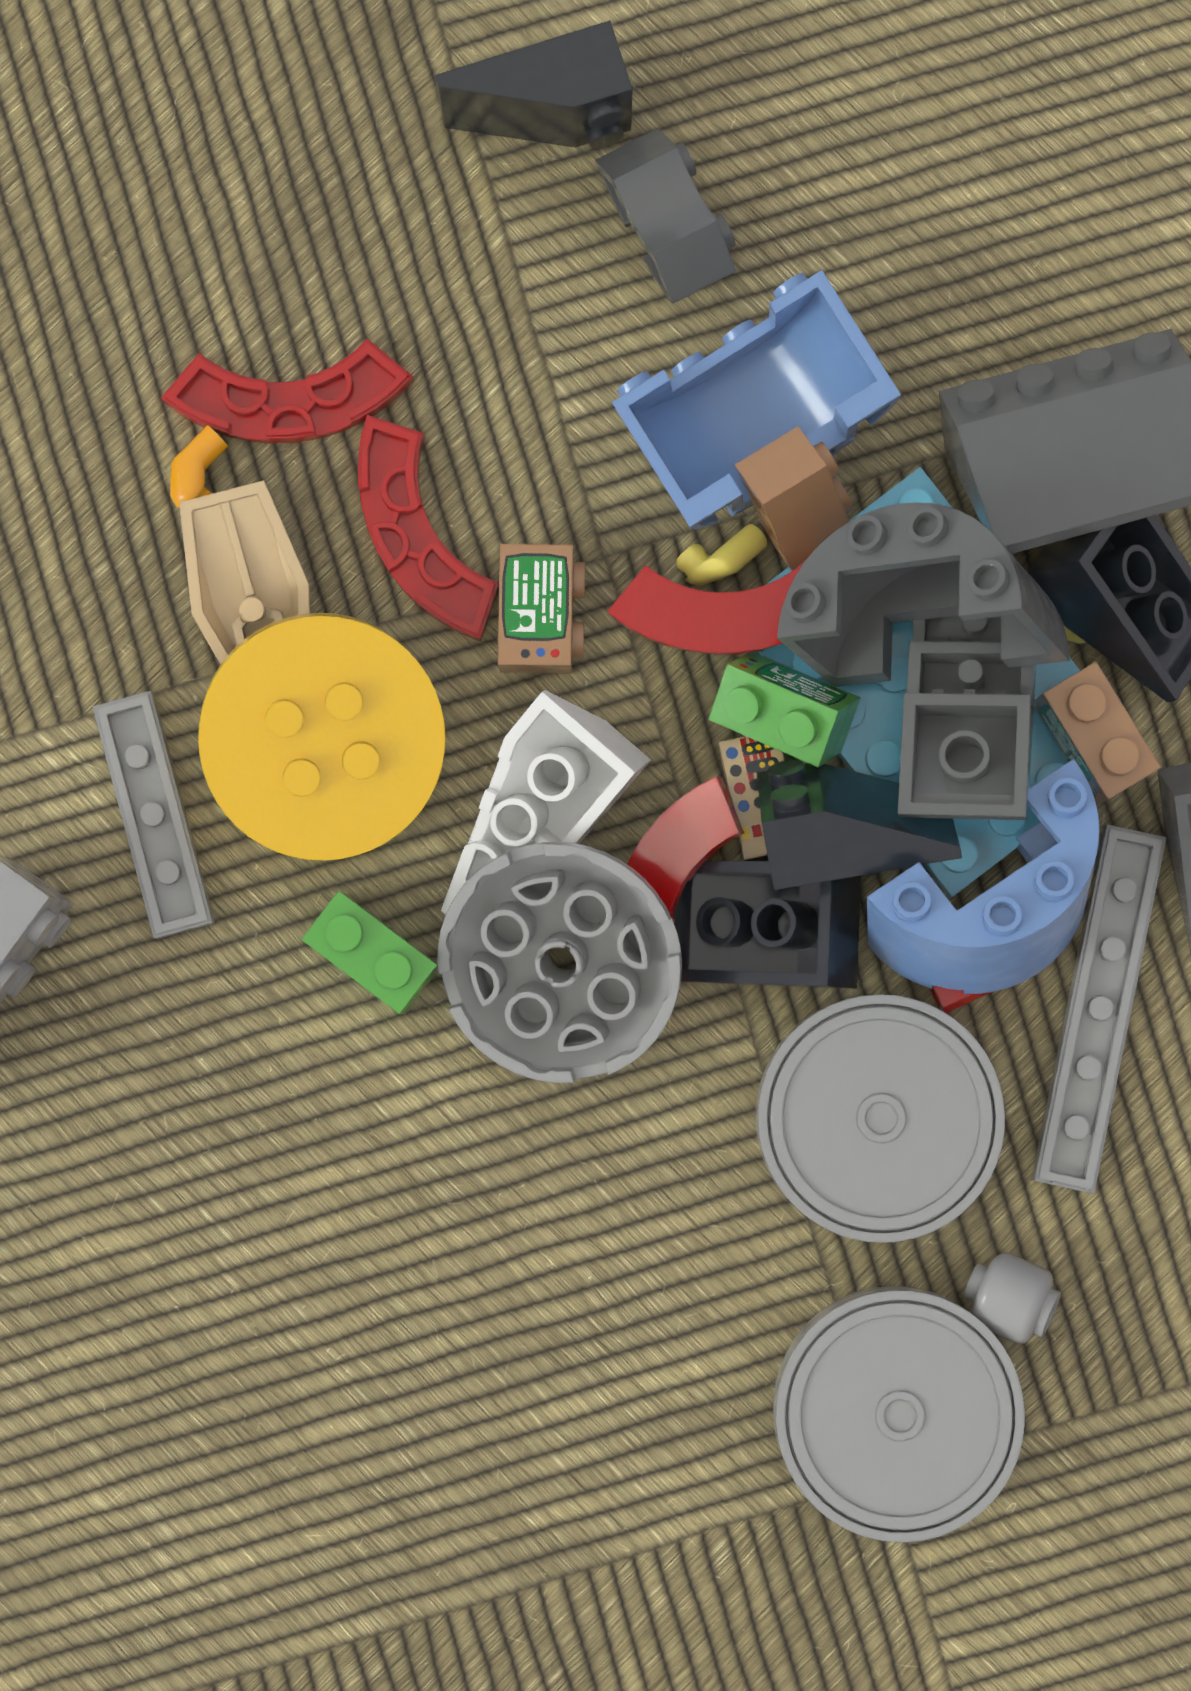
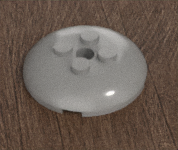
[437,842,682,1083]

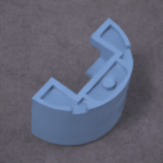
[611,270,901,530]
[867,759,1099,994]

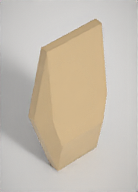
[179,480,310,664]

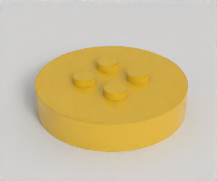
[198,613,445,861]

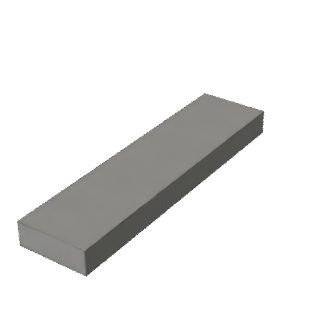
[93,691,215,939]

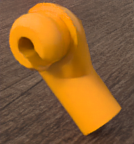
[170,425,229,508]

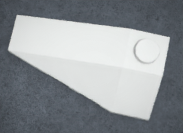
[441,690,651,915]

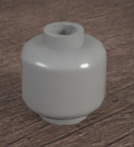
[964,1252,1061,1344]

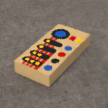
[718,736,784,861]

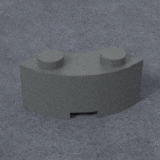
[595,128,736,304]

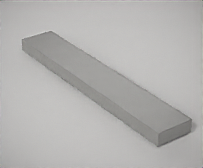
[1031,825,1167,1194]

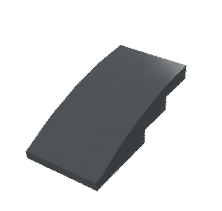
[898,615,1036,820]

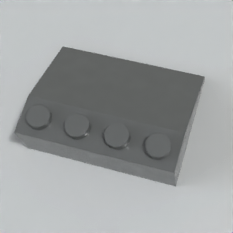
[939,329,1191,554]

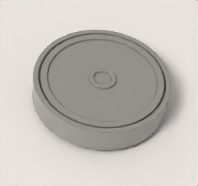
[755,995,1005,1243]
[773,1286,1025,1542]

